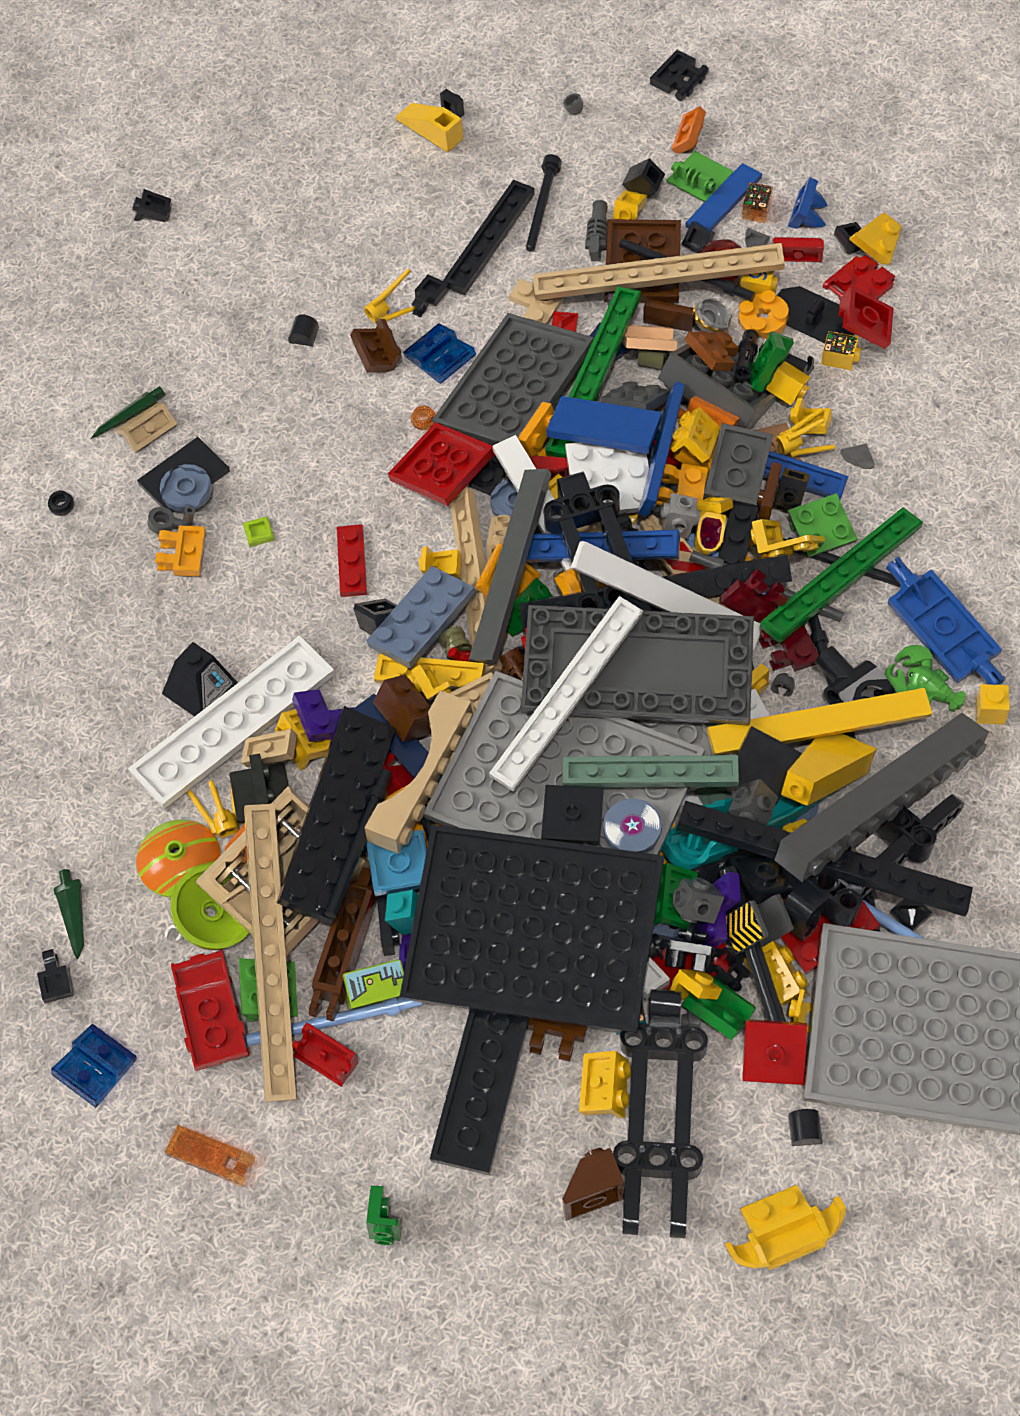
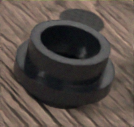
[48,490,74,515]

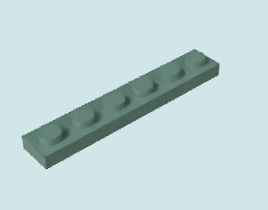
[563,755,739,788]

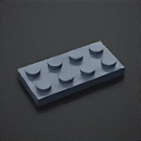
[366,566,476,669]

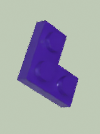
[292,689,354,742]
[700,872,741,948]

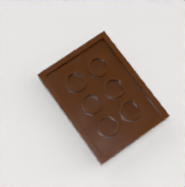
[604,219,681,303]

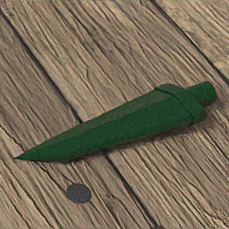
[90,386,165,439]
[53,869,84,959]

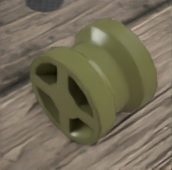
[439,626,472,660]

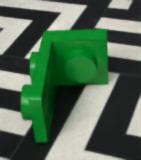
[507,578,553,637]

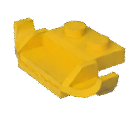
[725,1185,846,1271]

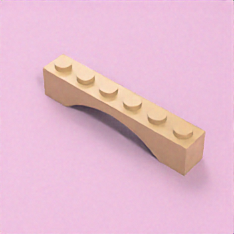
[364,690,473,854]

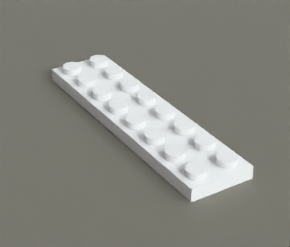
[128,636,335,809]

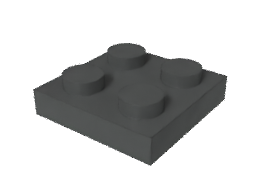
[600,381,670,410]

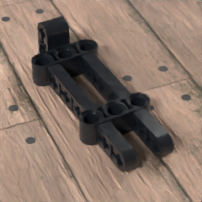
[543,471,652,611]
[784,794,964,941]
[613,989,708,1239]

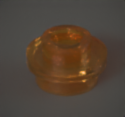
[411,405,436,430]

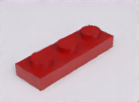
[337,524,367,597]

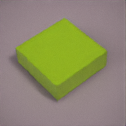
[243,516,275,547]

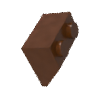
[373,674,432,742]
[562,1148,624,1221]

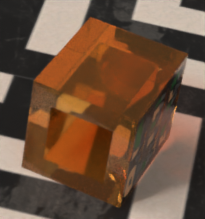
[742,182,773,223]

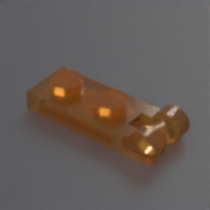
[164,1125,256,1187]

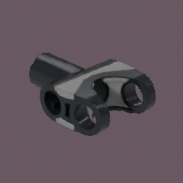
[815,646,896,705]

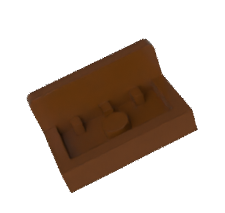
[350,319,401,372]

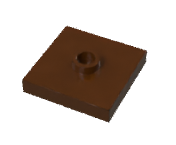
[756,462,782,520]

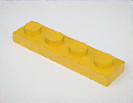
[374,654,486,690]

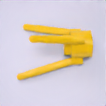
[363,269,416,324]
[776,408,835,458]
[187,780,242,838]

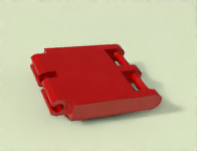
[822,255,896,300]

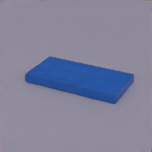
[546,396,662,454]

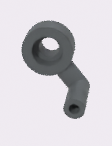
[147,506,195,534]

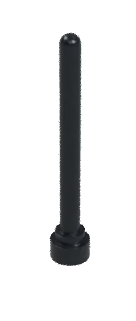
[526,154,562,252]

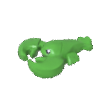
[884,645,966,712]

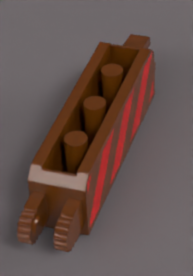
[309,867,377,1021]

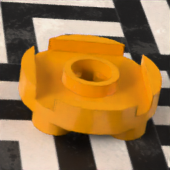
[739,290,789,339]

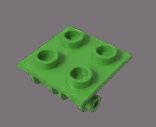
[667,151,734,202]
[788,493,858,557]
[239,958,298,1022]

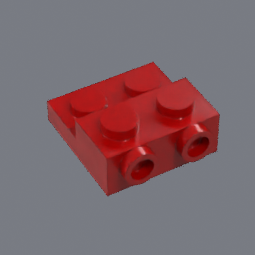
[838,286,894,349]

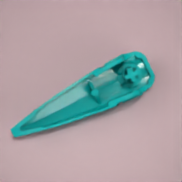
[662,793,832,870]

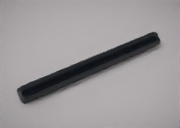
[719,866,786,1022]

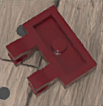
[720,569,788,623]
[759,624,819,672]

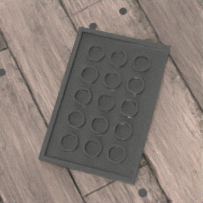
[432,313,594,446]

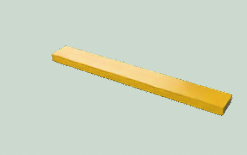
[707,688,933,755]

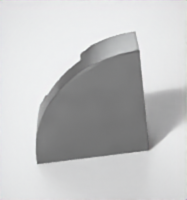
[745,228,770,247]
[841,444,875,469]

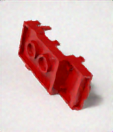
[171,949,250,1071]

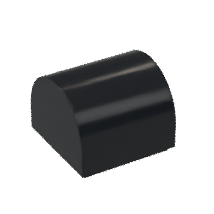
[834,222,861,254]
[288,314,319,347]
[788,1109,823,1146]

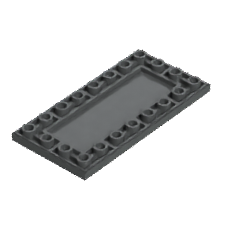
[521,605,754,725]

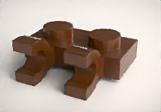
[528,1018,588,1062]

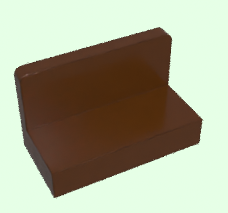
[643,299,695,332]

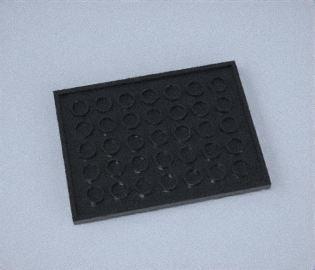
[400,824,665,1035]

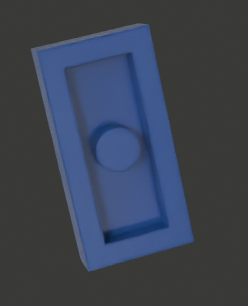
[788,177,827,229]

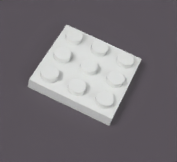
[565,442,656,515]

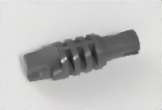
[585,200,608,261]

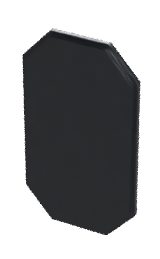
[777,286,855,343]

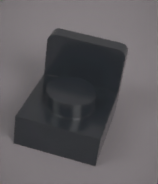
[132,189,171,222]

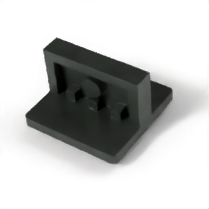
[229,753,288,824]

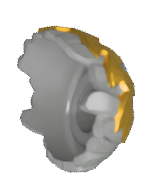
[693,297,732,333]

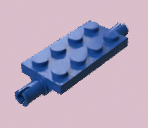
[886,557,1006,685]

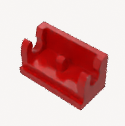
[292,1022,358,1087]

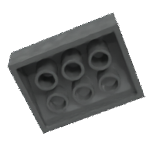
[657,344,778,429]

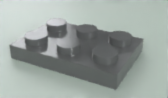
[704,423,773,506]

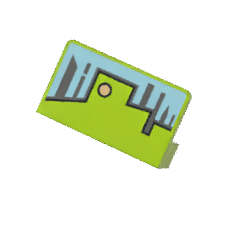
[343,959,404,1009]

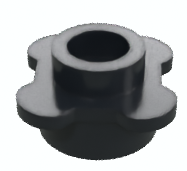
[650,933,664,960]

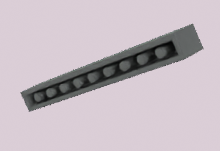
[775,713,989,882]

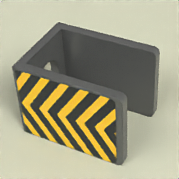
[726,894,794,954]

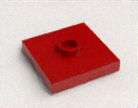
[743,1019,807,1085]

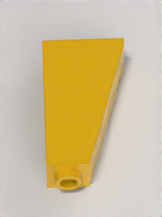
[781,733,877,806]

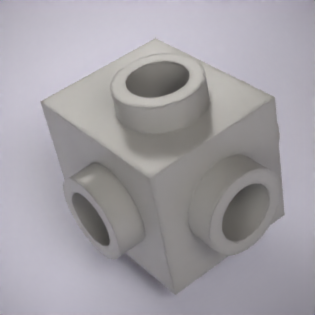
[660,493,701,539]

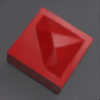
[552,311,579,332]

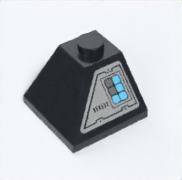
[162,642,238,717]

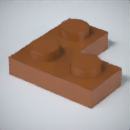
[685,331,739,371]

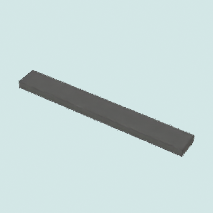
[469,469,551,664]

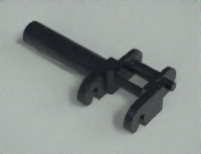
[711,947,750,991]

